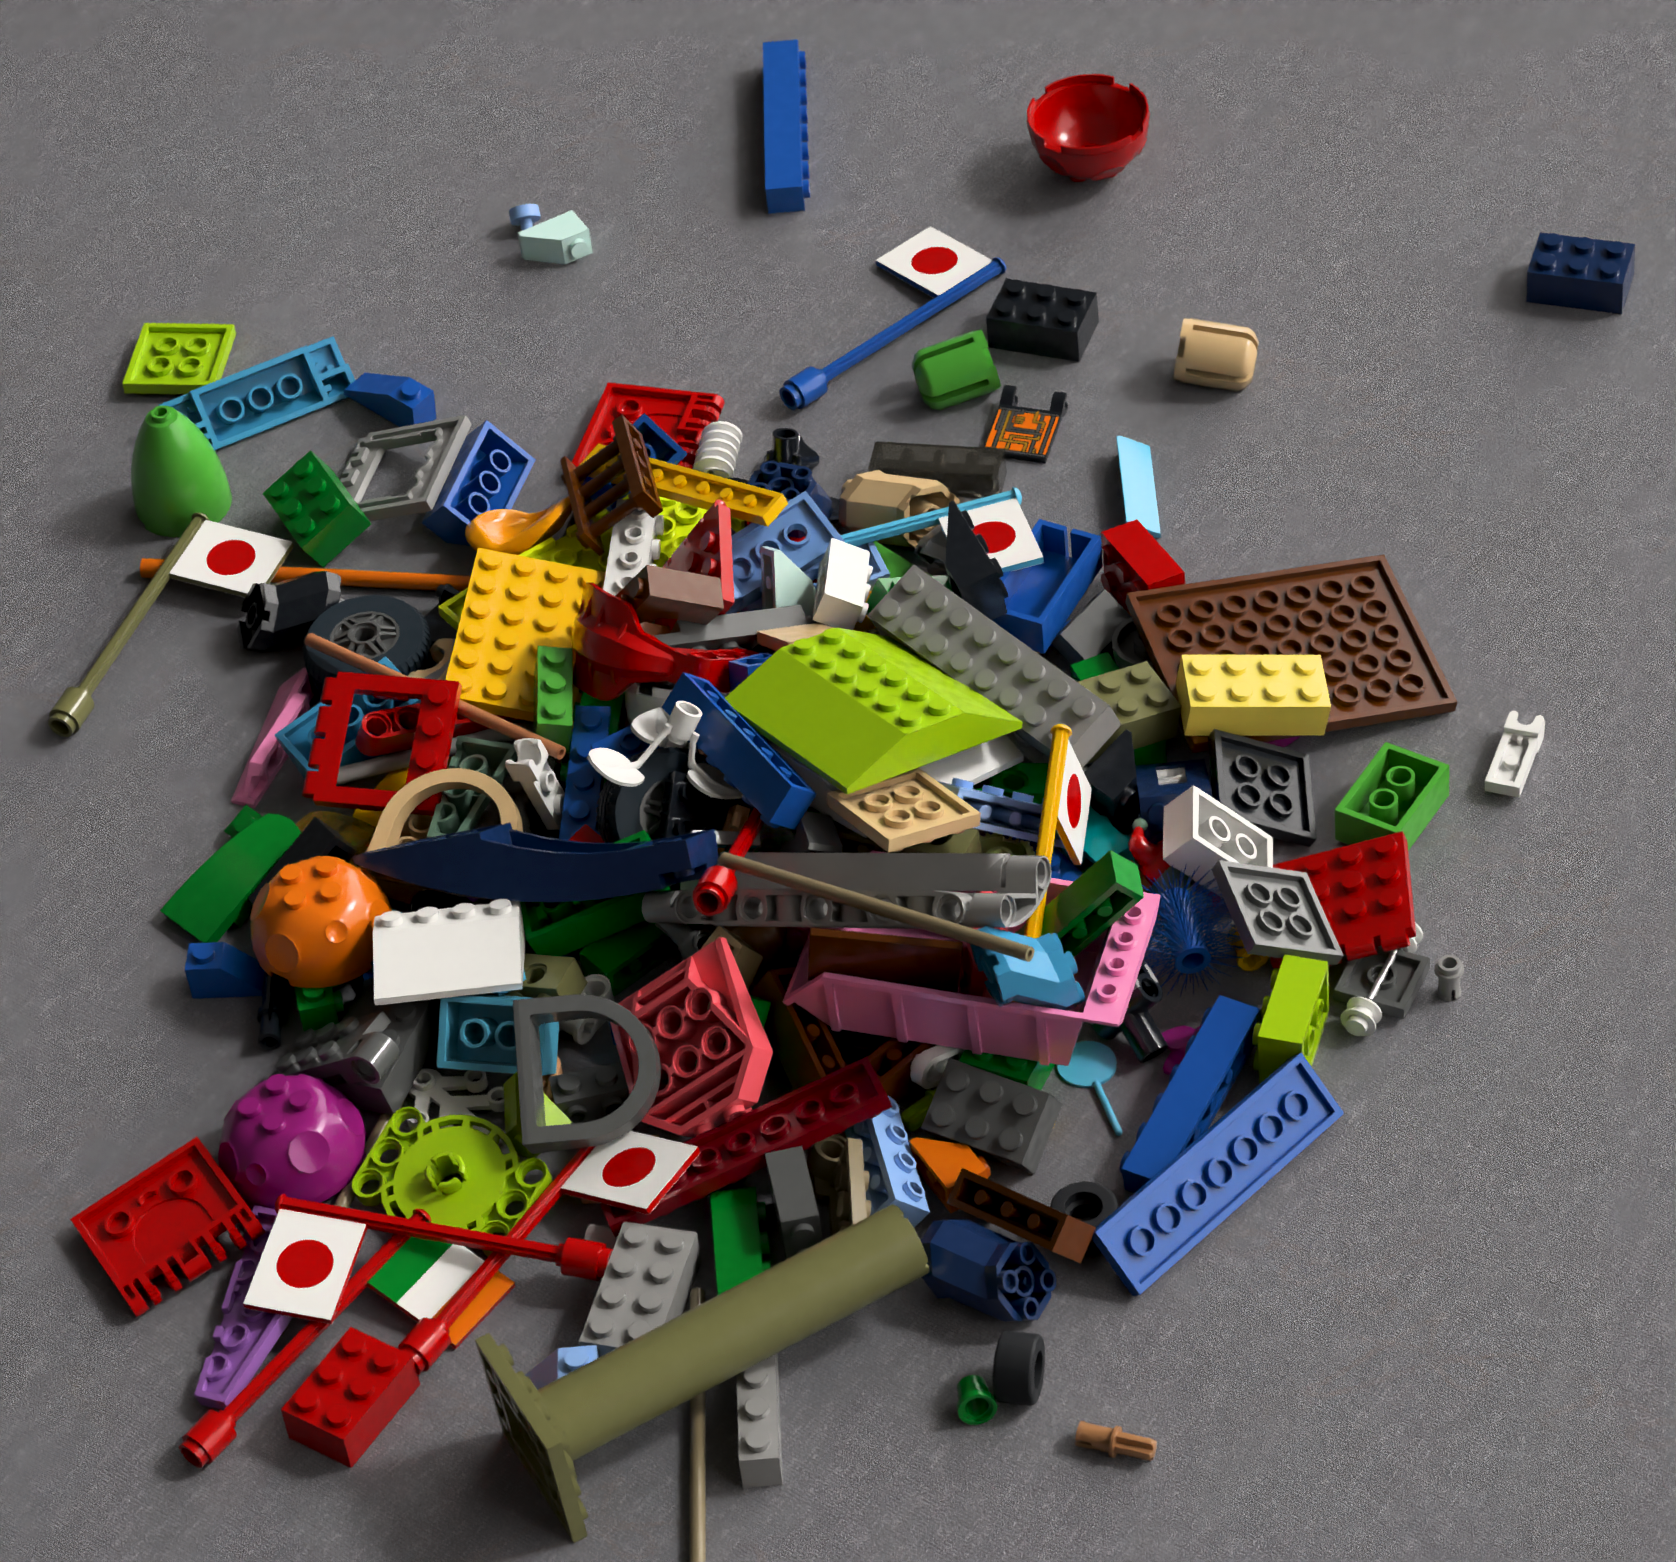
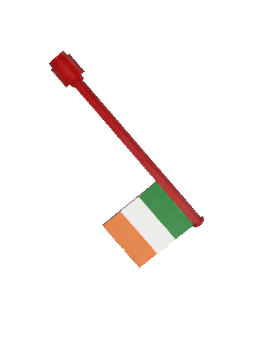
[179,1208,515,1468]

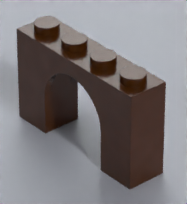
[615,565,724,636]

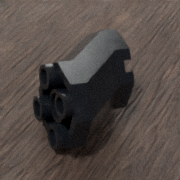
[237,571,345,651]

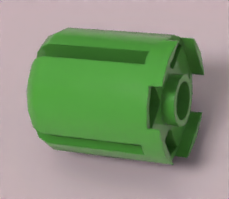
[911,329,1001,410]

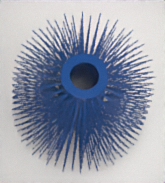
[1142,864,1245,997]

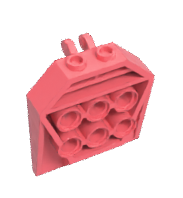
[610,937,773,1138]

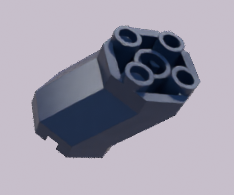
[747,461,833,538]
[921,1220,1056,1322]

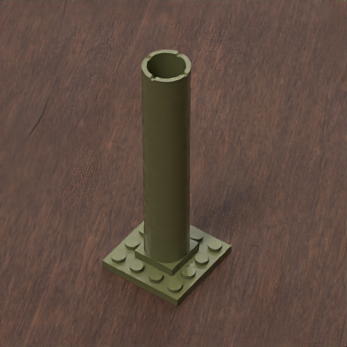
[475,1204,929,1543]

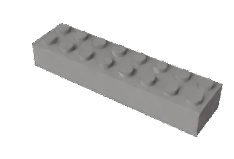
[867,564,1122,768]

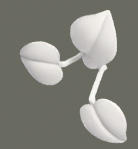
[587,701,743,800]

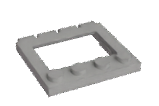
[340,415,472,521]

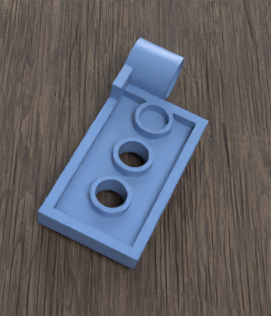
[726,491,844,614]

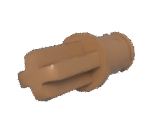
[1075,1421,1157,1461]

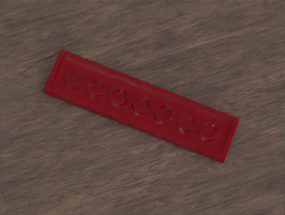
[600,1056,892,1237]

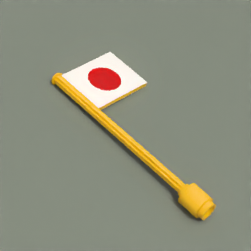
[1012,724,1092,1004]

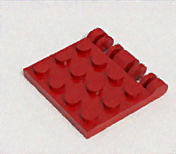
[572,382,725,469]
[70,1136,266,1317]

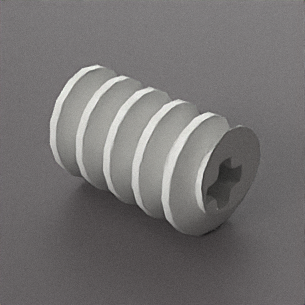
[692,421,742,478]

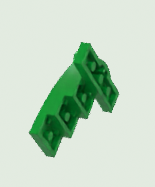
[160,805,302,943]

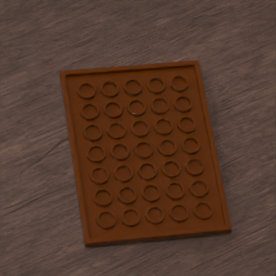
[1125,554,1457,753]

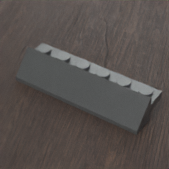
[653,605,828,655]

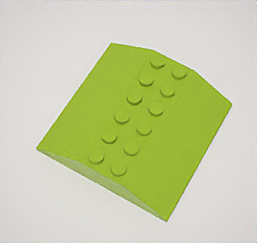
[725,627,1023,795]

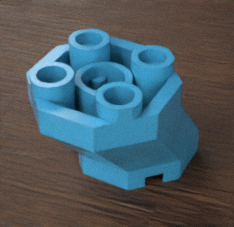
[970,926,1086,1011]

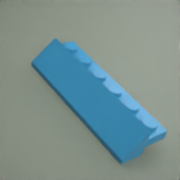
[158,336,355,450]

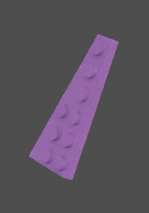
[194,1205,292,1410]

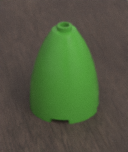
[131,405,232,537]

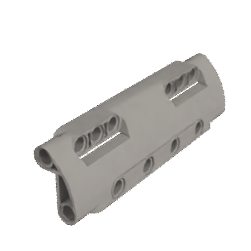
[642,852,1052,929]

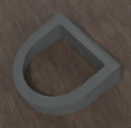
[513,994,661,1154]

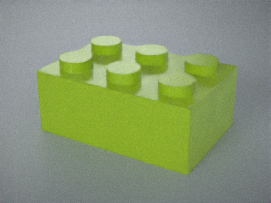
[1252,954,1329,1084]

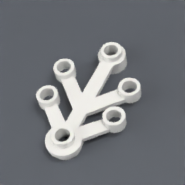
[407,1069,510,1155]

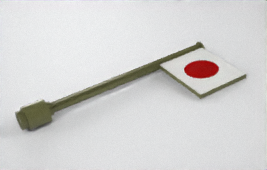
[48,512,294,737]

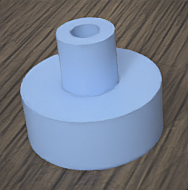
[508,204,541,231]

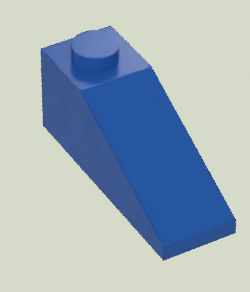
[344,373,436,427]

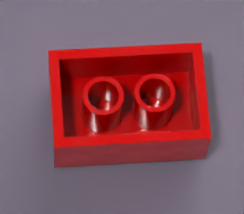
[1101,519,1185,611]
[281,1327,420,1468]

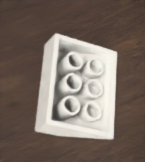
[373,899,526,1006]

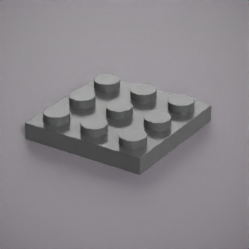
[1211,860,1344,965]

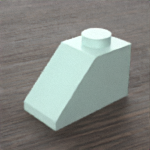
[518,210,593,264]
[760,546,816,616]

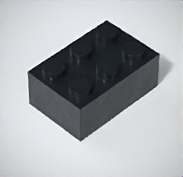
[986,278,1099,362]

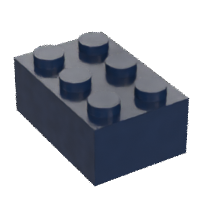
[1526,232,1635,314]

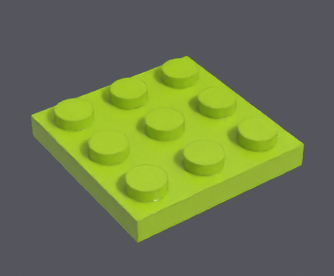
[122,323,236,395]

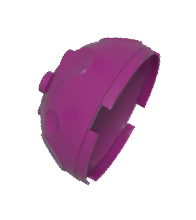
[218,1074,367,1209]

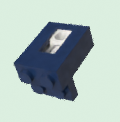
[1135,759,1212,844]

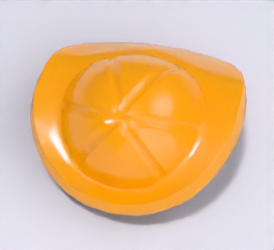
[465,496,573,555]

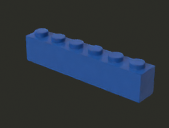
[662,672,817,830]
[1119,995,1262,1193]

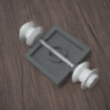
[1334,922,1430,1036]

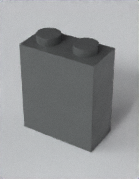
[765,1146,823,1259]

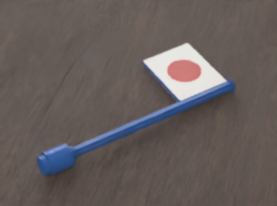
[779,226,1006,410]

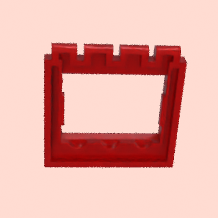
[302,671,462,816]

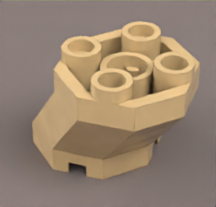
[839,470,960,549]

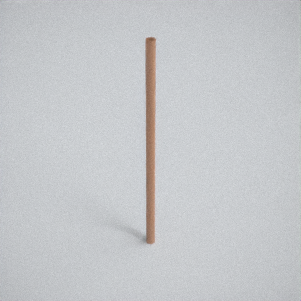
[305,633,566,760]

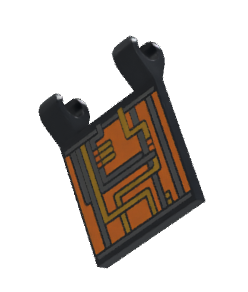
[982,385,1068,463]

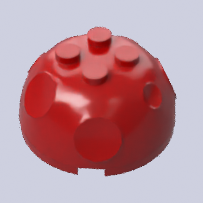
[1026,74,1150,182]

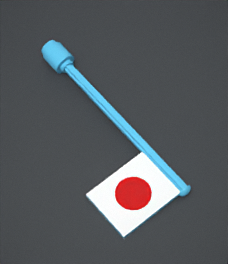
[760,487,1044,573]

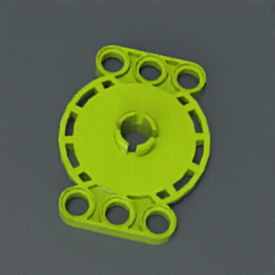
[352,1106,552,1257]

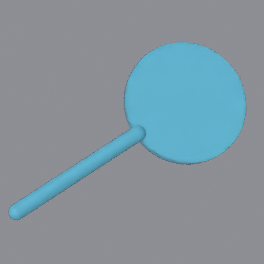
[1057,1041,1123,1136]

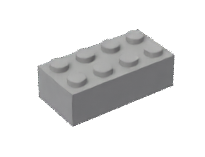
[579,1222,702,1357]

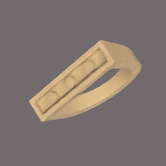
[361,768,523,900]

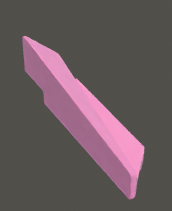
[231,668,314,808]

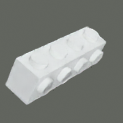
[603,499,664,596]

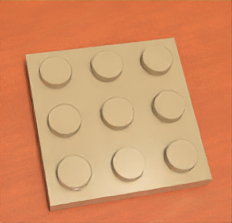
[827,768,981,853]

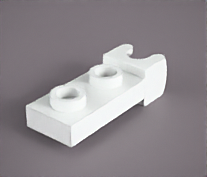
[1485,710,1545,798]
[505,738,565,830]

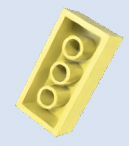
[1176,655,1331,736]

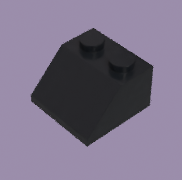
[1084,729,1139,832]

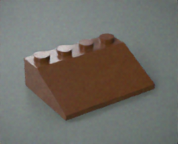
[808,928,963,993]

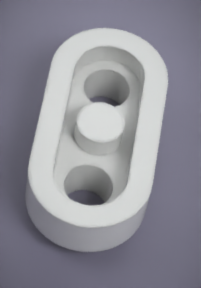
[910,1045,965,1089]

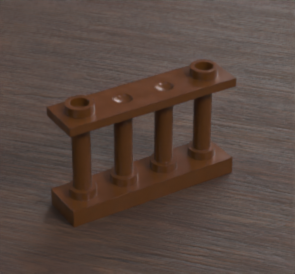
[560,415,663,556]

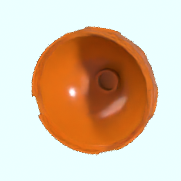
[250,856,392,988]

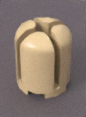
[1173,318,1259,391]

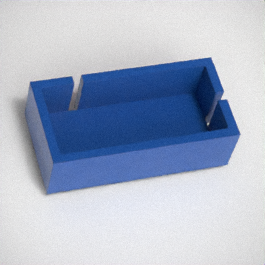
[992,519,1103,654]

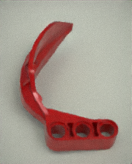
[571,582,758,701]

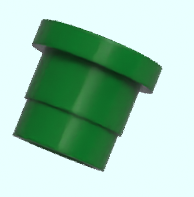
[957,1375,997,1425]

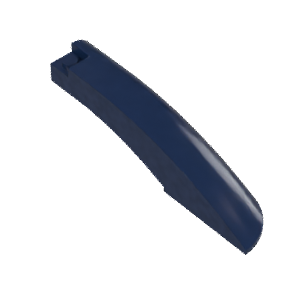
[352,822,718,902]

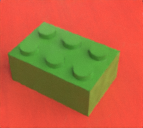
[1335,742,1449,851]

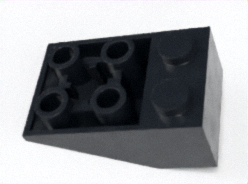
[945,500,1008,620]

